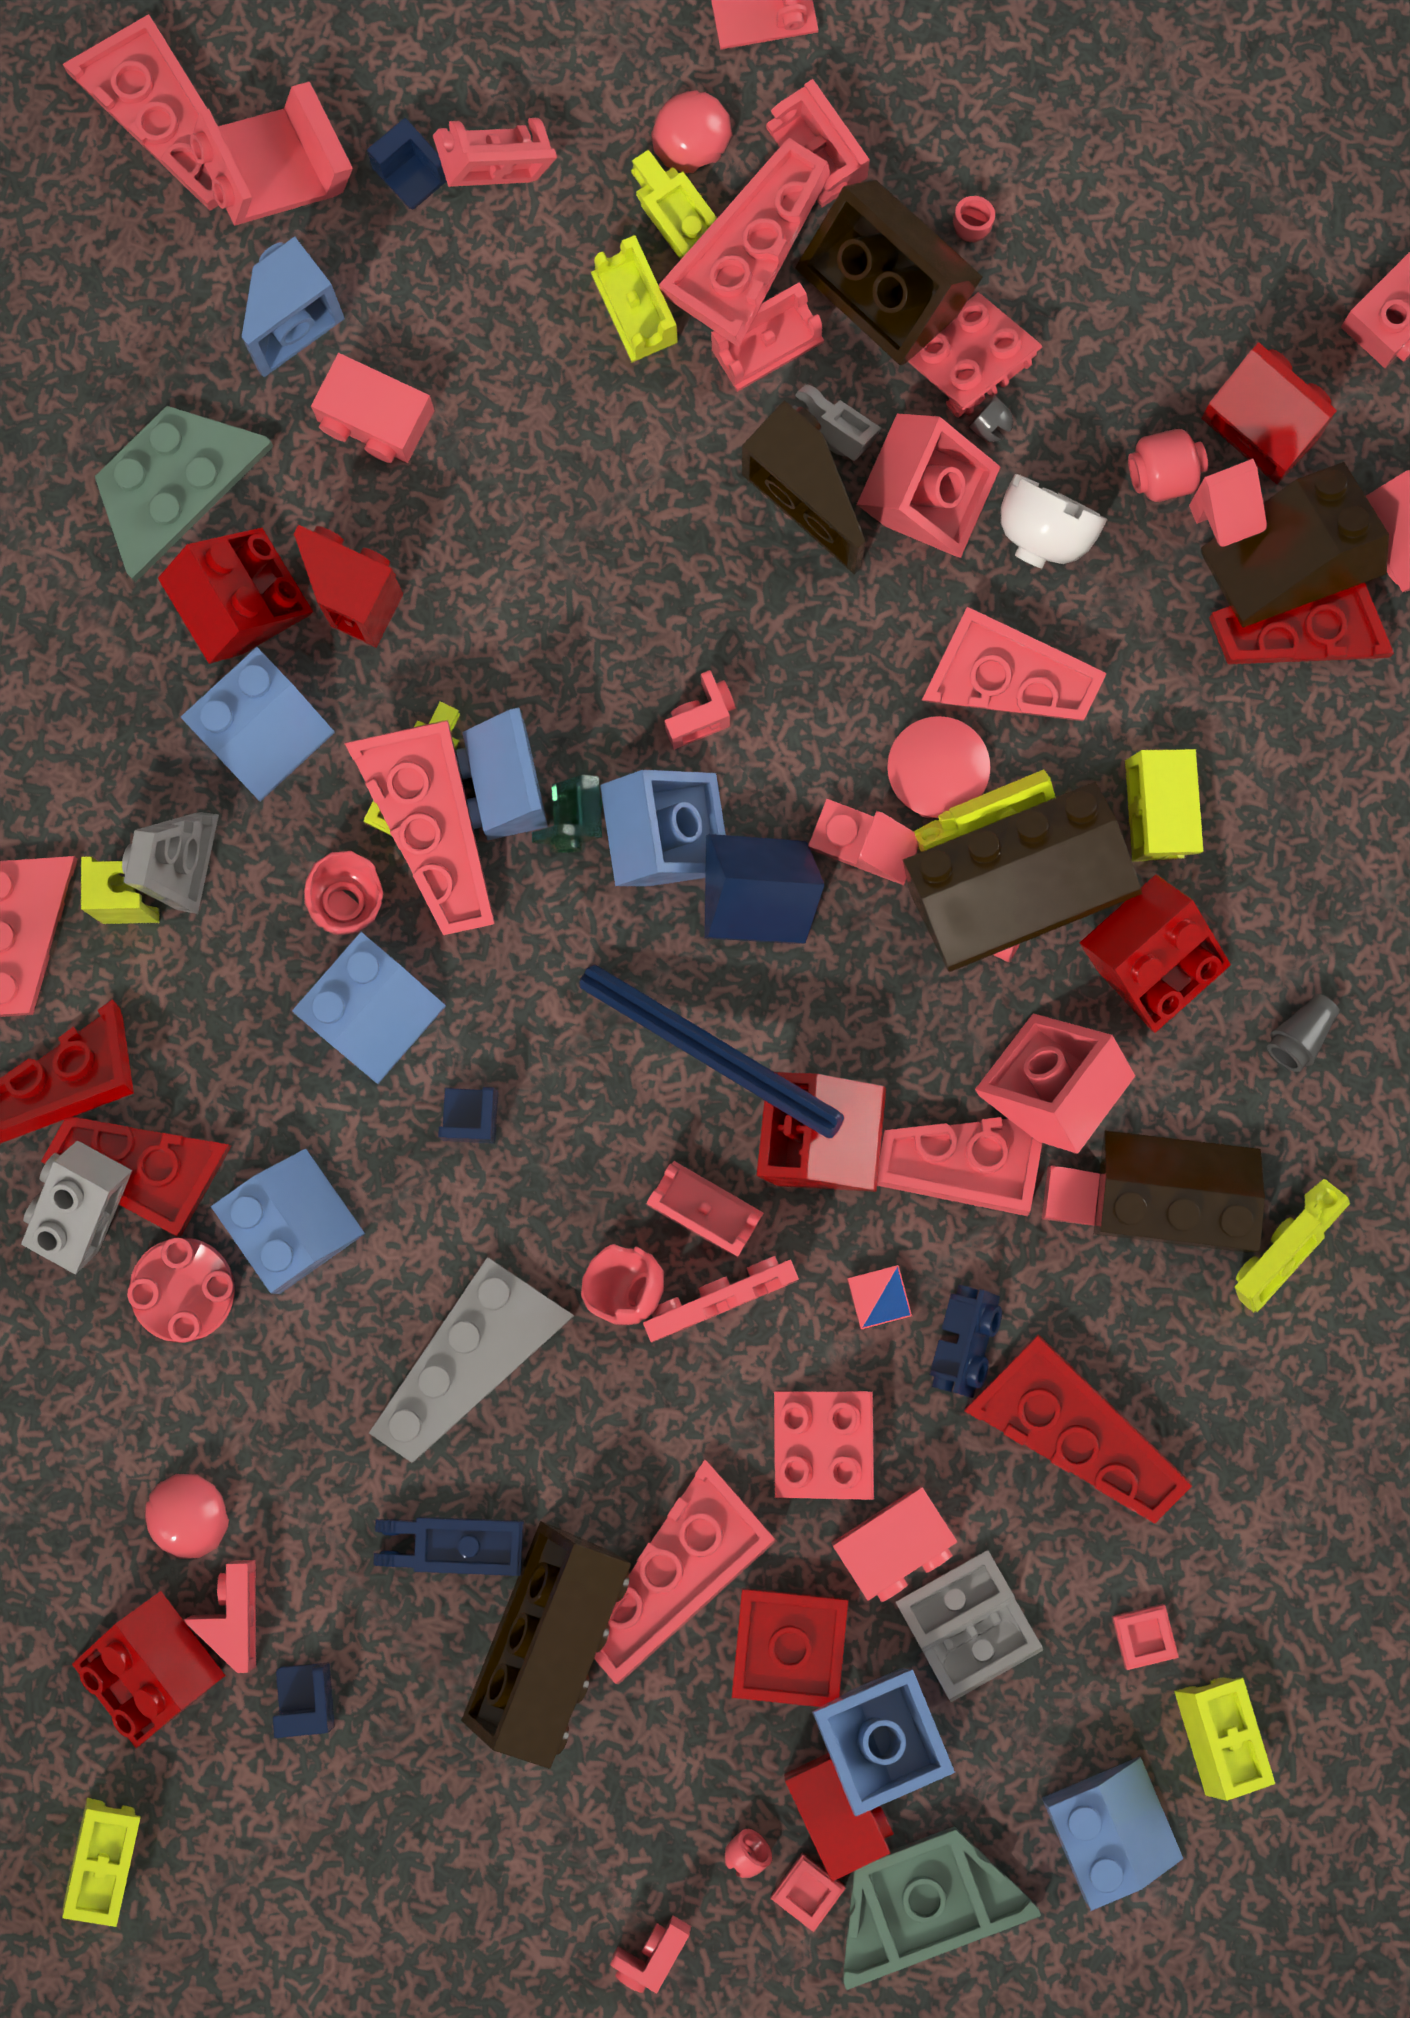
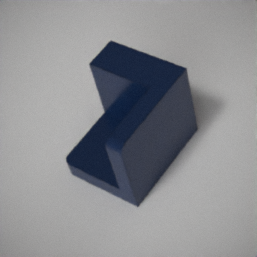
[367,118,447,209]
[438,1087,498,1144]
[273,1662,335,1738]

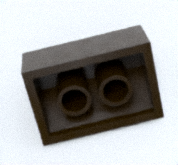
[795,180,983,365]
[1093,1130,1265,1253]

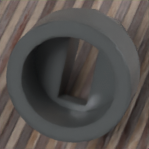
[969,396,1013,442]

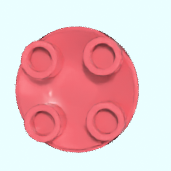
[887,716,990,819]
[127,1238,235,1343]

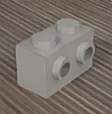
[21,1140,132,1275]

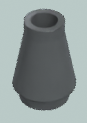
[1267,994,1340,1072]

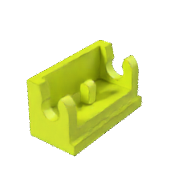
[591,235,678,362]
[1125,749,1203,861]
[81,856,159,924]
[1174,1677,1275,1801]
[62,1798,140,1927]

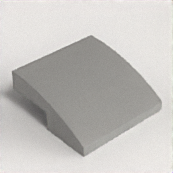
[896,1550,1043,1702]

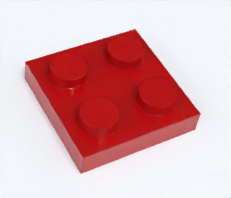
[732,1588,848,1707]

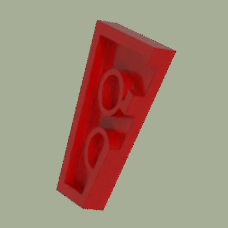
[1209,582,1394,664]

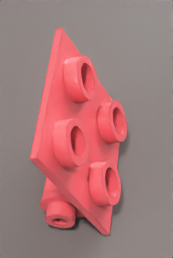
[711,0,818,50]
[908,292,1042,418]
[774,1391,874,1500]

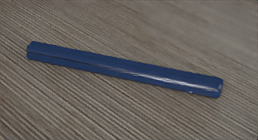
[579,965,844,1138]

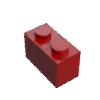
[784,1753,894,1882]

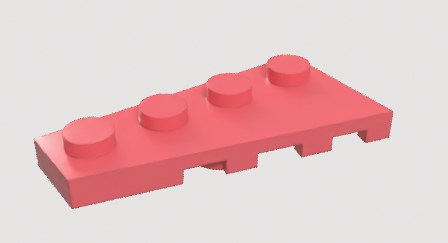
[63,14,219,211]
[659,138,830,347]
[345,720,495,935]
[594,1459,777,1684]

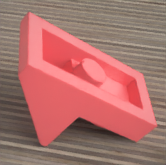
[1189,459,1267,547]
[808,799,919,885]
[184,1560,256,1673]

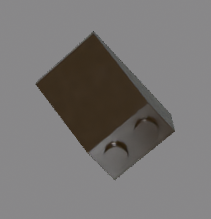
[742,400,865,575]
[1201,462,1389,628]

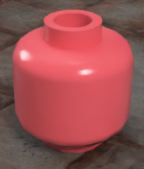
[1128,429,1208,502]

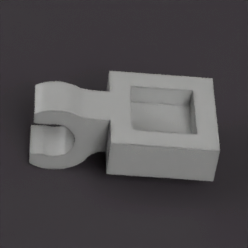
[793,385,881,461]

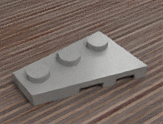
[122,812,219,914]

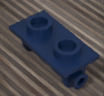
[929,1285,1002,1398]

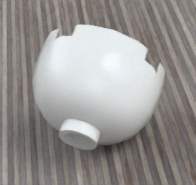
[1001,474,1107,569]

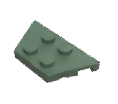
[95,406,274,583]
[843,1827,1041,1990]

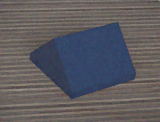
[704,834,825,944]

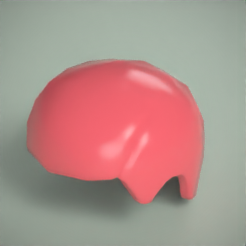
[651,90,732,173]
[304,851,383,935]
[581,1244,664,1325]
[145,1474,229,1559]

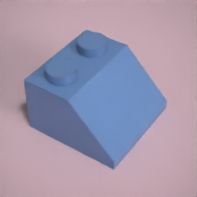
[242,236,345,377]
[181,647,335,802]
[456,708,548,840]
[600,770,726,886]
[292,932,446,1084]
[211,1149,365,1294]
[812,1668,955,1816]
[1042,1757,1183,1911]

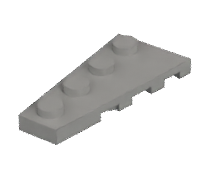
[369,1257,575,1463]

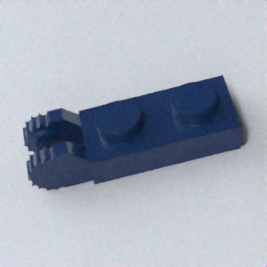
[373,1517,524,1576]

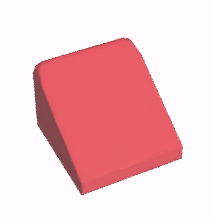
[1042,1166,1100,1226]

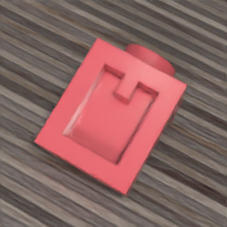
[664,670,736,750]
[610,1915,691,1994]

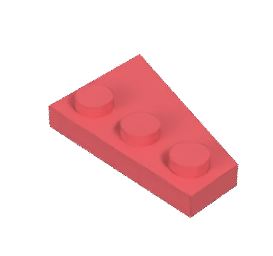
[922,607,1107,721]
[0,856,78,1017]
[877,1117,1042,1216]
[643,1256,799,1342]

